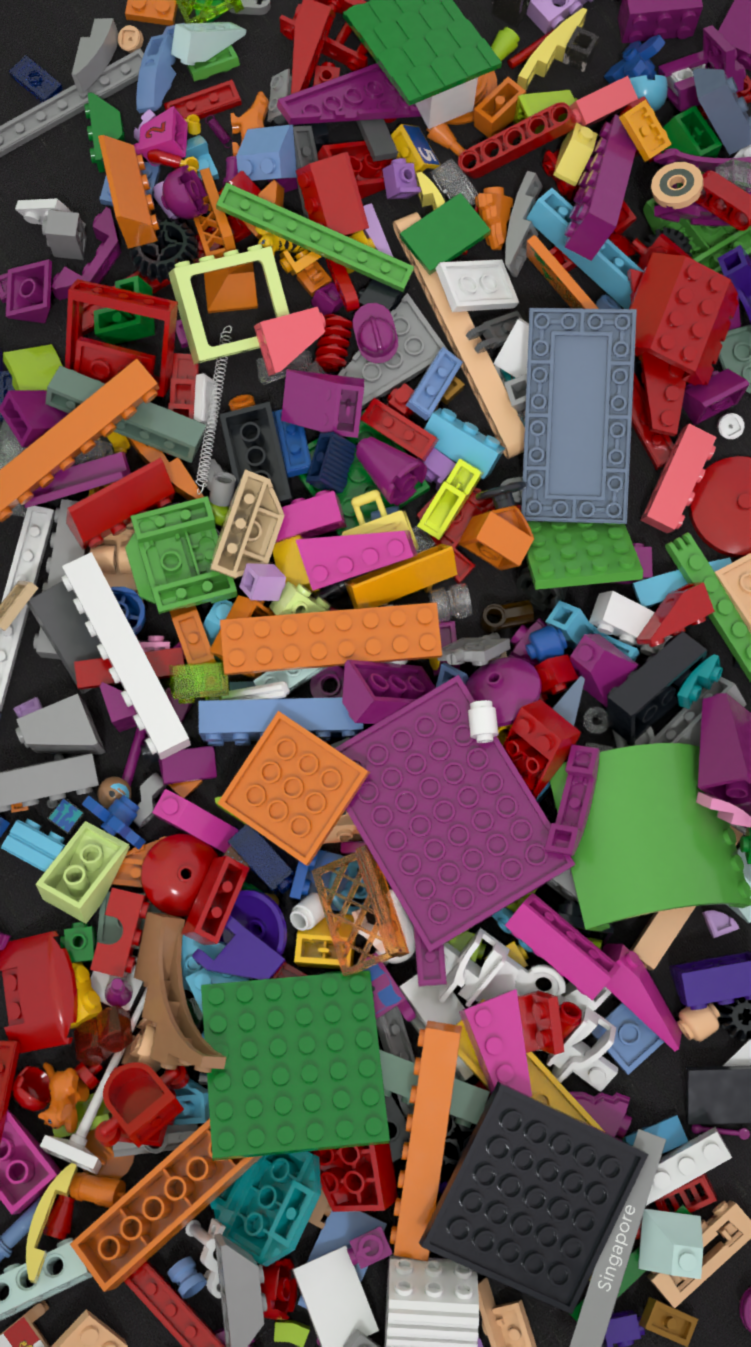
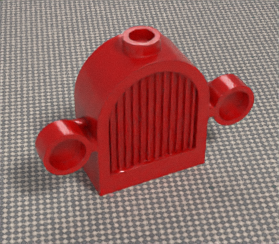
[95,1062,189,1148]

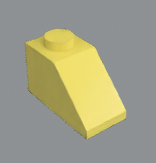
[553,123,598,187]

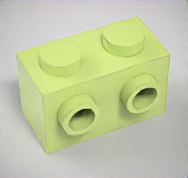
[269,581,331,615]

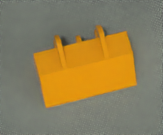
[344,544,457,609]

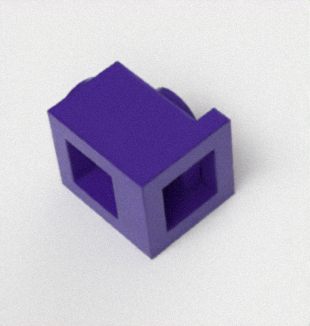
[603,1309,645,1347]

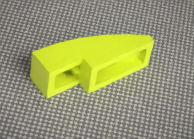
[417,459,484,540]

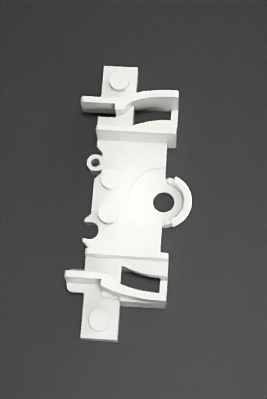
[439,928,618,1092]

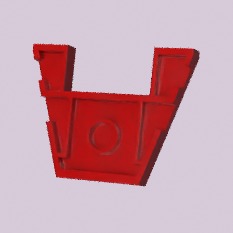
[417,487,522,585]

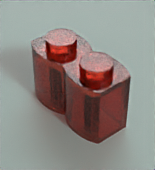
[74,1005,133,1067]

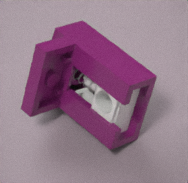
[658,25,746,112]

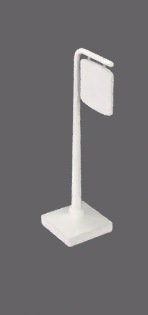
[40,955,148,1175]

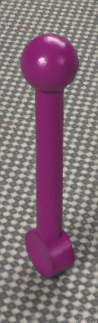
[691,1124,750,1140]

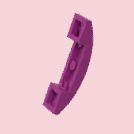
[545,745,600,856]

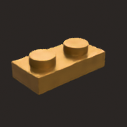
[639,1297,698,1347]

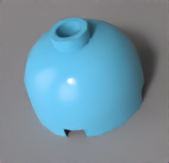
[630,75,668,112]

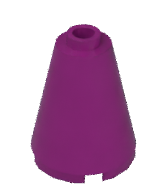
[356,437,427,506]

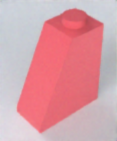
[569,76,638,127]
[254,307,326,376]

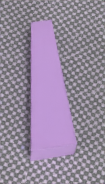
[363,203,393,257]

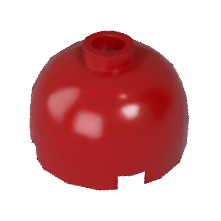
[260,1259,297,1320]

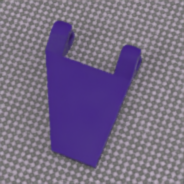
[192,915,286,980]

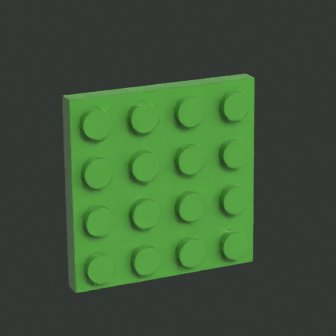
[525,521,643,590]

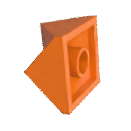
[204,262,258,313]

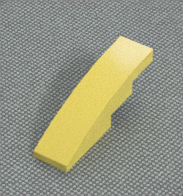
[517,8,587,90]

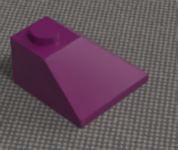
[570,634,639,707]

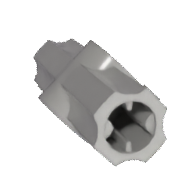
[113,1123,199,1157]

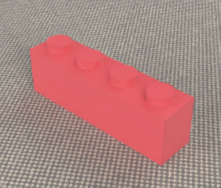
[640,424,716,534]

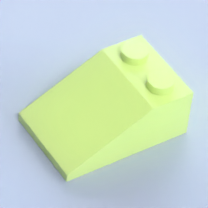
[36,821,130,924]

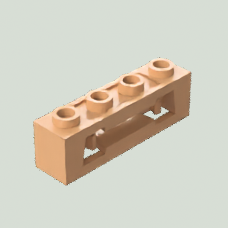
[647,1200,751,1308]

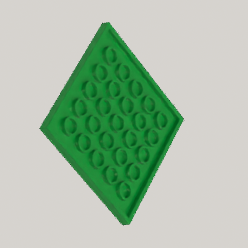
[201,970,390,1161]

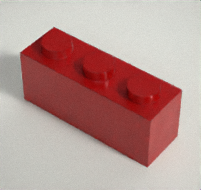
[181,856,249,945]

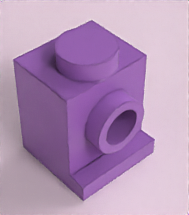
[382,158,421,199]
[417,448,456,491]

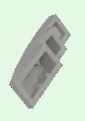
[505,171,543,278]

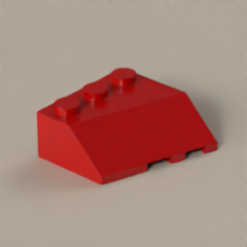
[310,1143,398,1212]

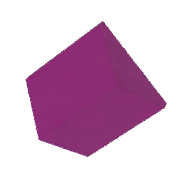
[6,259,52,323]
[100,682,137,732]

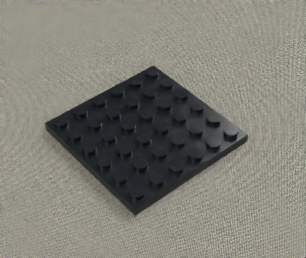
[419,1081,649,1314]

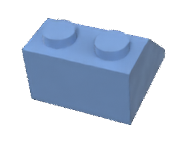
[236,125,297,181]

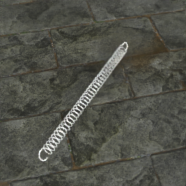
[196,326,232,494]

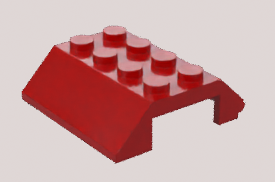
[629,252,739,386]

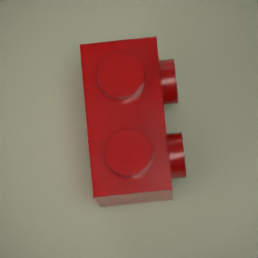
[534,654,578,702]

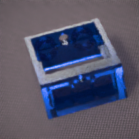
[228,824,295,895]

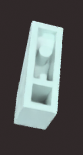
[171,22,246,65]

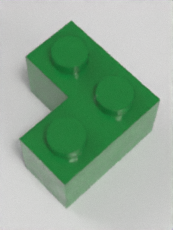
[94,276,155,345]

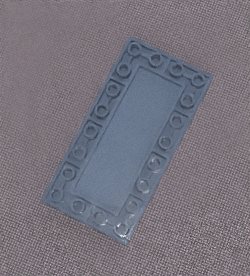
[521,308,637,524]

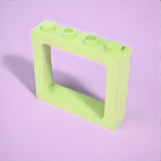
[168,244,289,364]

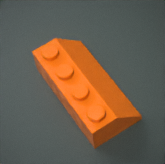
[98,135,160,249]

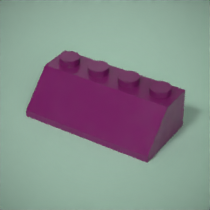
[342,660,436,724]

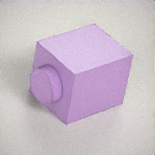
[239,563,286,601]

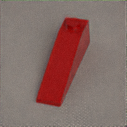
[291,0,336,94]

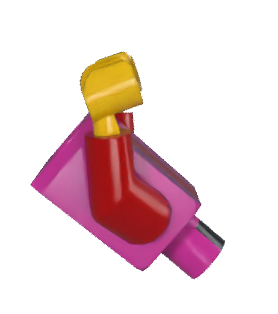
[133,106,201,173]

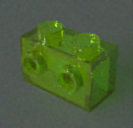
[169,662,229,704]

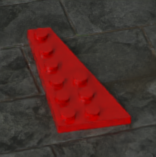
[627,269,687,437]

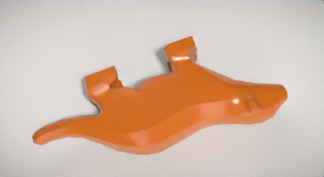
[231,91,269,156]

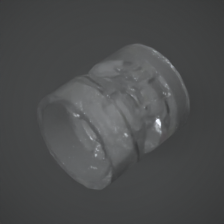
[429,583,472,623]

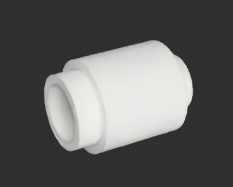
[468,700,498,743]
[290,893,330,931]

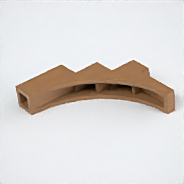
[134,912,226,1073]

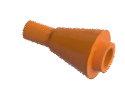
[427,122,465,157]

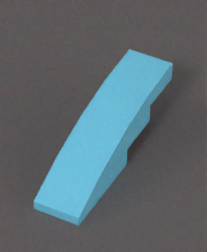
[632,558,732,608]

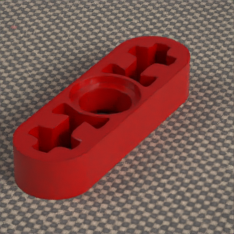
[325,258,360,312]

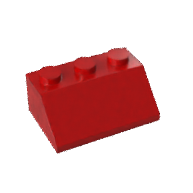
[296,152,369,237]

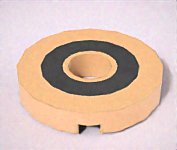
[651,162,704,209]

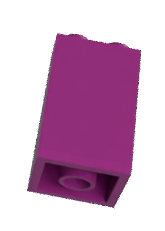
[698,693,751,807]

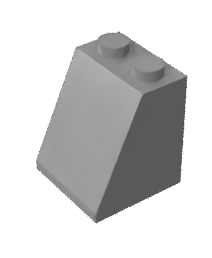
[15,694,106,754]

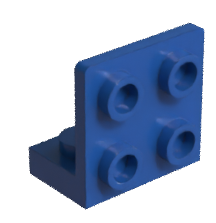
[289,850,356,912]

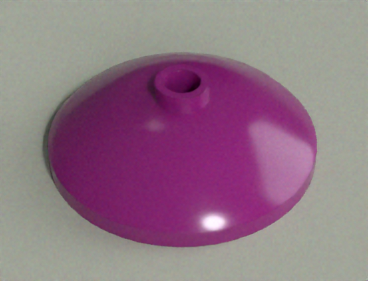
[465,657,541,727]

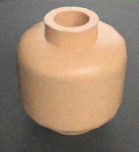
[677,1003,720,1042]

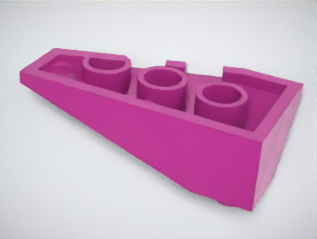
[602,944,682,1051]

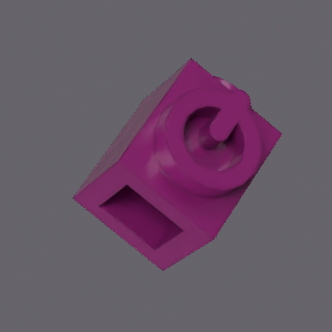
[347,1226,393,1269]

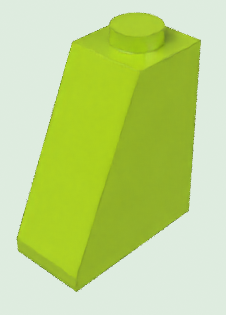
[513,90,578,139]

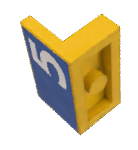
[391,124,442,175]

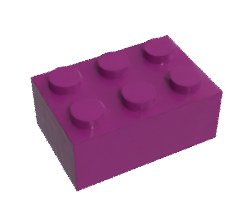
[618,0,703,43]

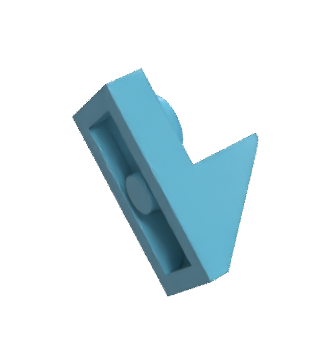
[183,135,219,181]

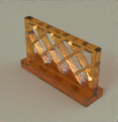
[311,845,409,977]

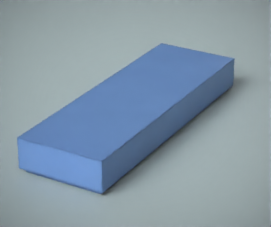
[406,347,463,420]

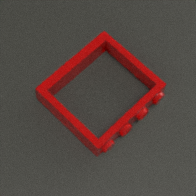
[65,279,178,397]

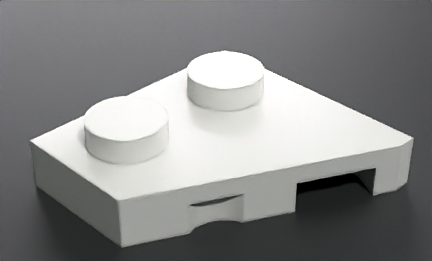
[15,199,86,228]

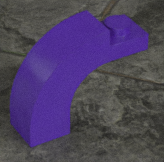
[717,245,751,322]

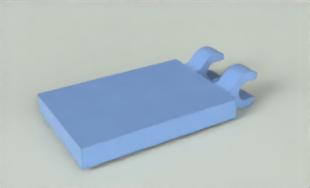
[298,1211,387,1309]

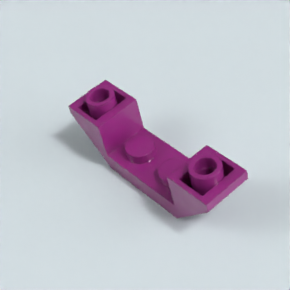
[51,207,121,300]

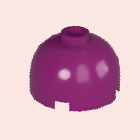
[161,165,209,219]

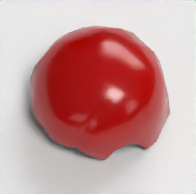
[12,1066,51,1111]

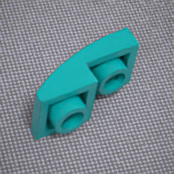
[677,654,723,709]

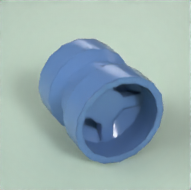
[167,1256,207,1299]

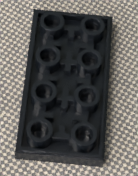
[686,1065,751,1125]

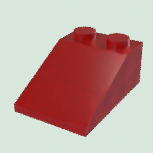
[317,141,393,199]

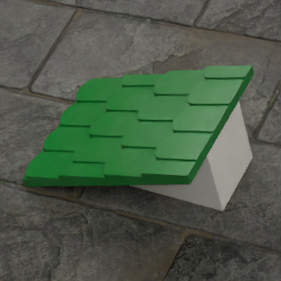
[343,0,502,129]

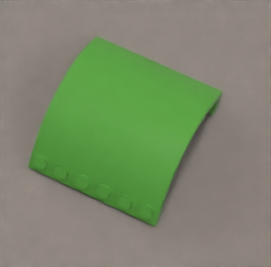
[550,743,751,931]

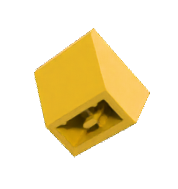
[294,913,356,970]

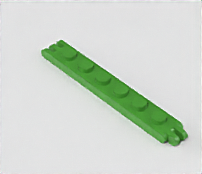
[665,532,751,682]

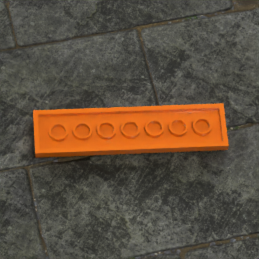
[220,602,442,675]

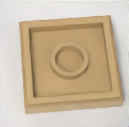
[0,581,38,631]

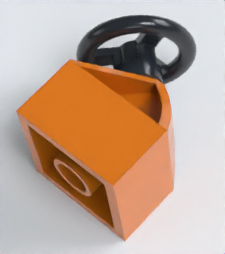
[458,481,534,570]

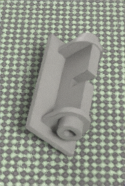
[267,68,292,122]

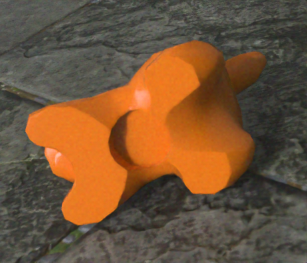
[38,1062,89,1134]

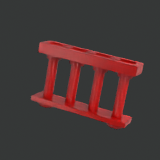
[280,0,368,71]

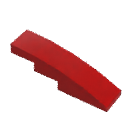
[167,353,199,456]

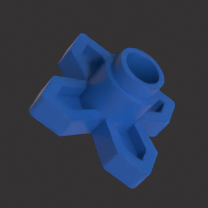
[604,35,665,85]
[82,795,146,850]

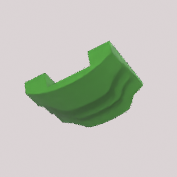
[643,172,751,275]
[125,496,237,614]

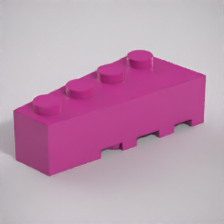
[296,530,418,591]
[459,989,532,1097]

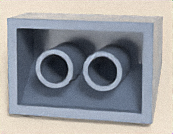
[693,68,751,155]

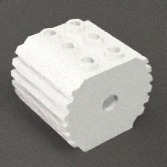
[384,1256,479,1347]

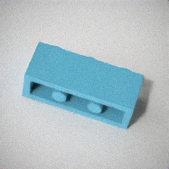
[424,408,505,479]

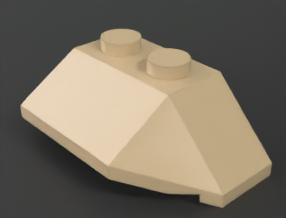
[210,470,285,579]

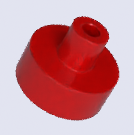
[74,1060,103,1090]

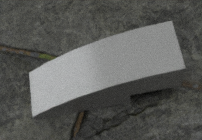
[72,18,119,93]

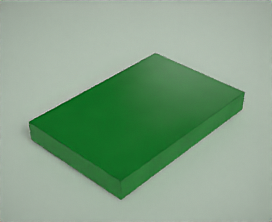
[400,193,491,275]

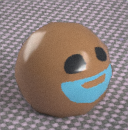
[97,777,132,809]

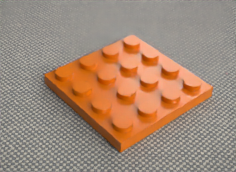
[217,711,370,866]

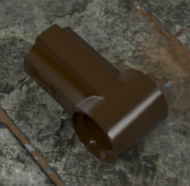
[480,600,534,634]

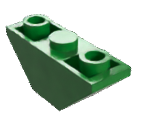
[84,92,125,173]

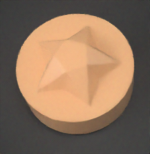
[118,25,143,53]

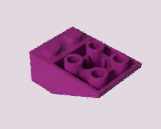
[281,369,364,438]

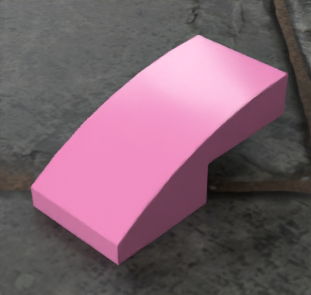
[696,792,751,827]

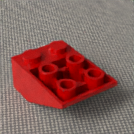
[503,700,581,799]

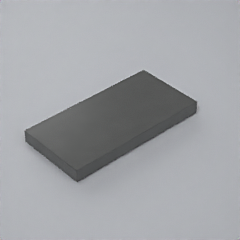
[27,581,102,694]

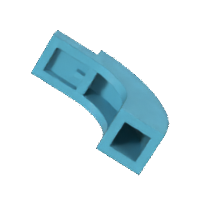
[545,600,640,662]

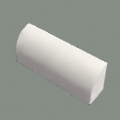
[399,974,474,1081]

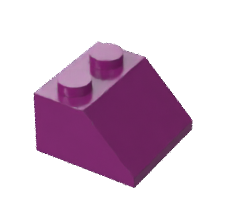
[682,369,750,426]

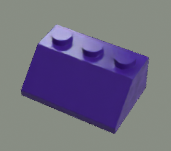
[669,951,751,1010]

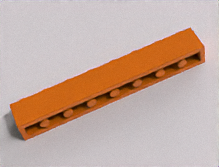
[0,359,159,522]
[390,1021,462,1261]

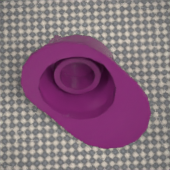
[353,303,398,363]

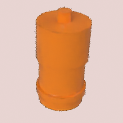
[70,1172,126,1208]

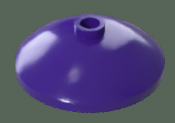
[219,890,287,956]

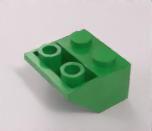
[661,106,722,166]

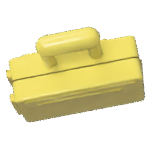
[342,490,419,571]

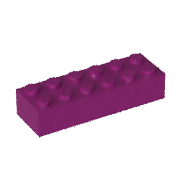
[564,114,636,261]

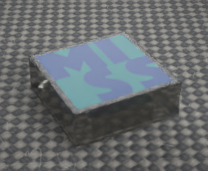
[47,798,86,835]

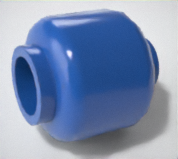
[525,625,567,663]

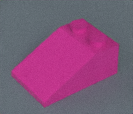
[0,1110,61,1215]

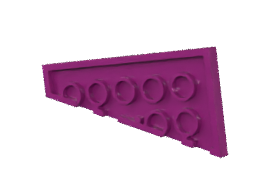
[277,63,421,125]

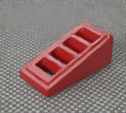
[654,1173,717,1213]

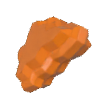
[475,187,513,251]

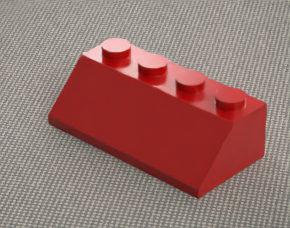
[66,457,175,550]

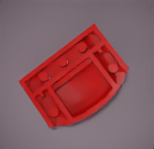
[0,931,78,1054]

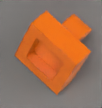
[297,261,332,297]

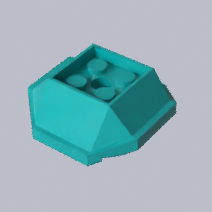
[210,1151,322,1266]

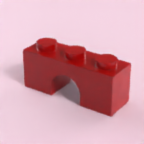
[90,888,150,978]

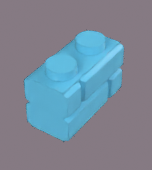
[1,818,66,872]

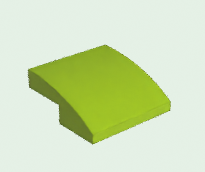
[3,344,63,390]

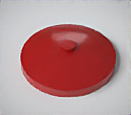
[689,456,751,558]

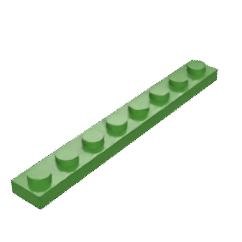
[216,182,414,292]

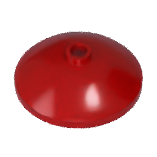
[140,834,218,917]

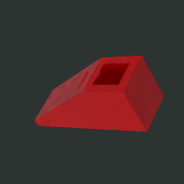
[636,582,715,647]

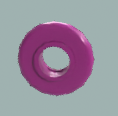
[310,666,344,698]

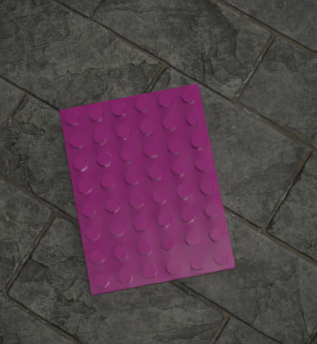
[335,675,576,952]

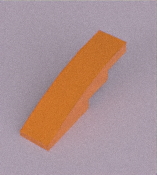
[127,437,204,501]

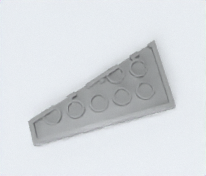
[319,293,448,433]

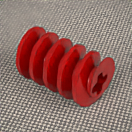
[313,314,353,372]

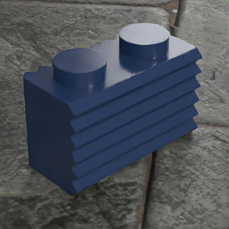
[306,432,357,493]

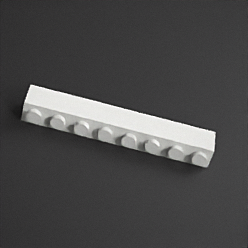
[61,552,191,760]

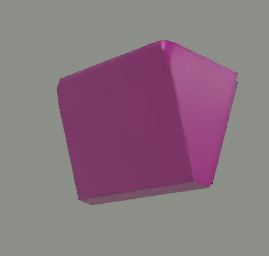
[158,746,217,785]

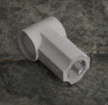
[198,459,236,507]

